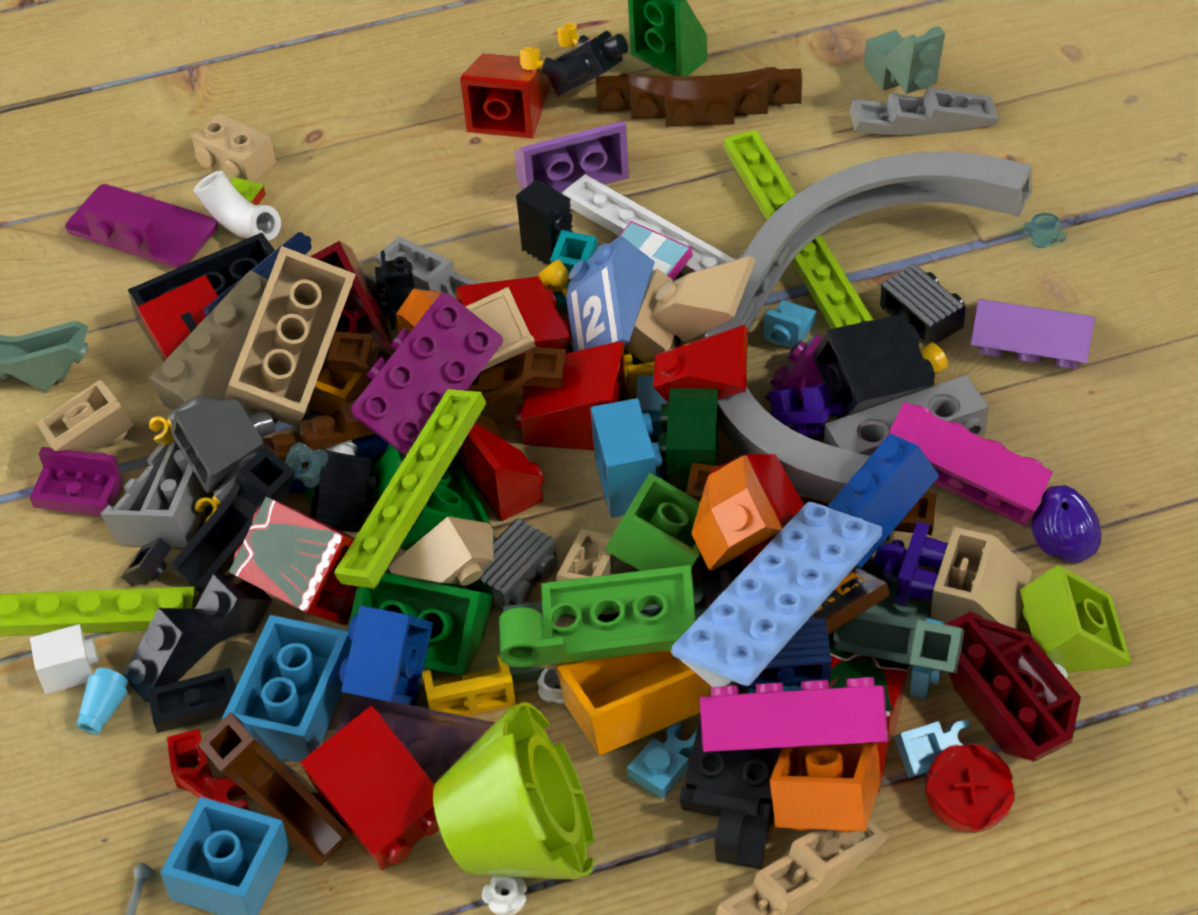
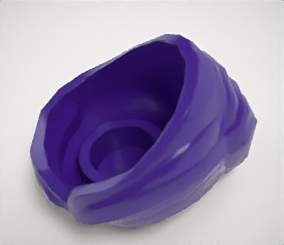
[1031,485,1102,563]

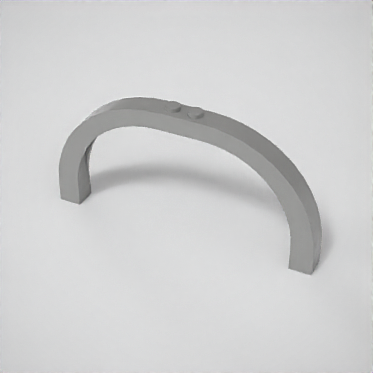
[705,152,1032,504]

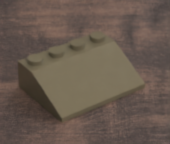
[149,270,332,438]

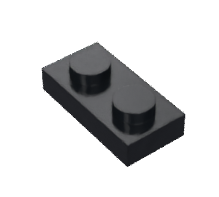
[147,668,236,733]

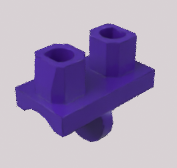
[768,383,844,441]
[874,522,948,607]

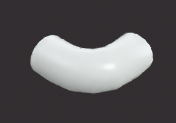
[193,170,281,241]

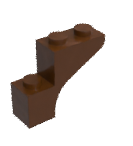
[198,712,352,866]

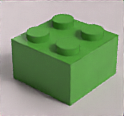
[604,473,700,571]

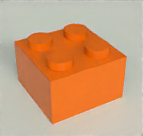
[770,742,881,833]

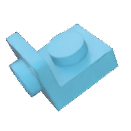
[764,300,817,349]

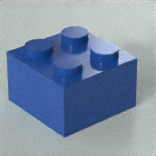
[339,606,433,706]

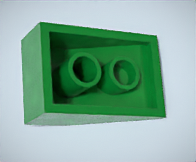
[628,0,707,76]

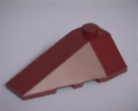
[310,241,394,378]

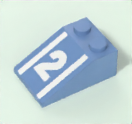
[566,236,655,352]

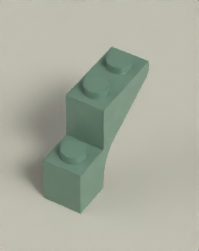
[863,26,945,94]
[0,321,88,392]
[831,612,965,674]

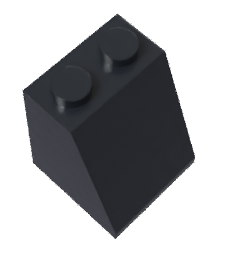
[812,314,935,419]

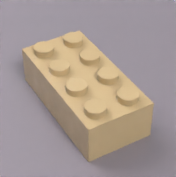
[224,246,356,428]

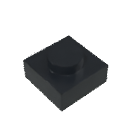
[121,538,172,587]

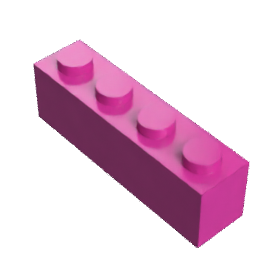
[886,401,1053,527]
[700,677,889,752]

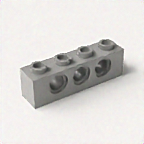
[824,375,989,456]

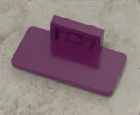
[65,184,218,269]
[351,293,503,456]

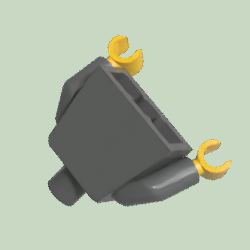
[149,396,275,522]

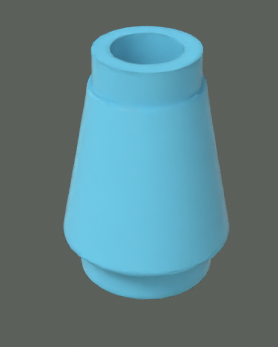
[76,668,128,735]

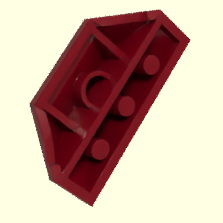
[943,611,1081,762]

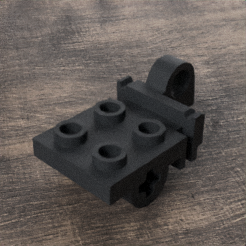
[680,715,783,870]

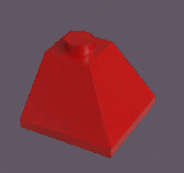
[653,325,748,404]
[460,423,545,522]

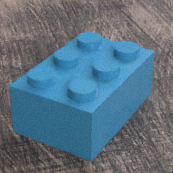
[222,615,352,763]

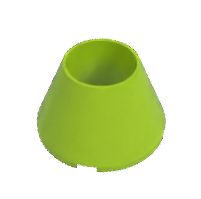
[433,702,595,880]

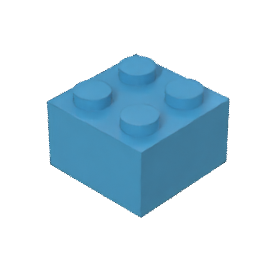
[591,398,662,518]
[160,797,291,915]

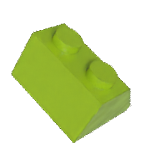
[1020,564,1132,673]

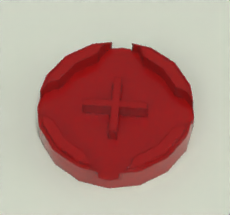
[924,743,1015,833]

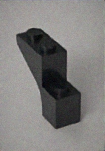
[170,447,296,595]
[123,574,273,702]

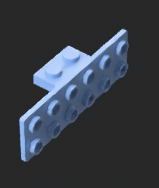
[672,502,882,686]

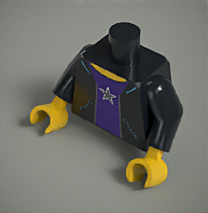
[520,23,629,96]

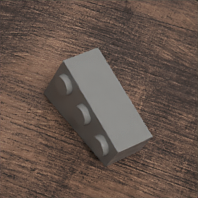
[100,440,213,547]

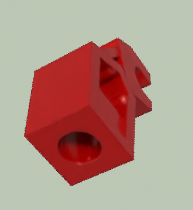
[167,729,250,811]

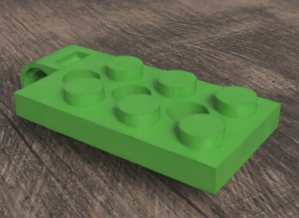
[499,565,696,668]

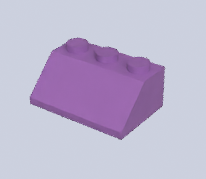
[514,121,629,193]
[971,299,1095,369]

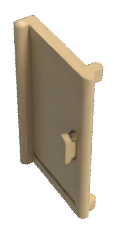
[465,287,535,371]

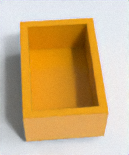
[557,650,712,756]

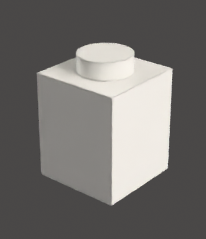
[30,624,99,695]

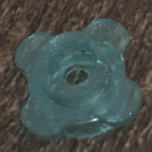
[1023,213,1067,248]
[285,442,328,488]

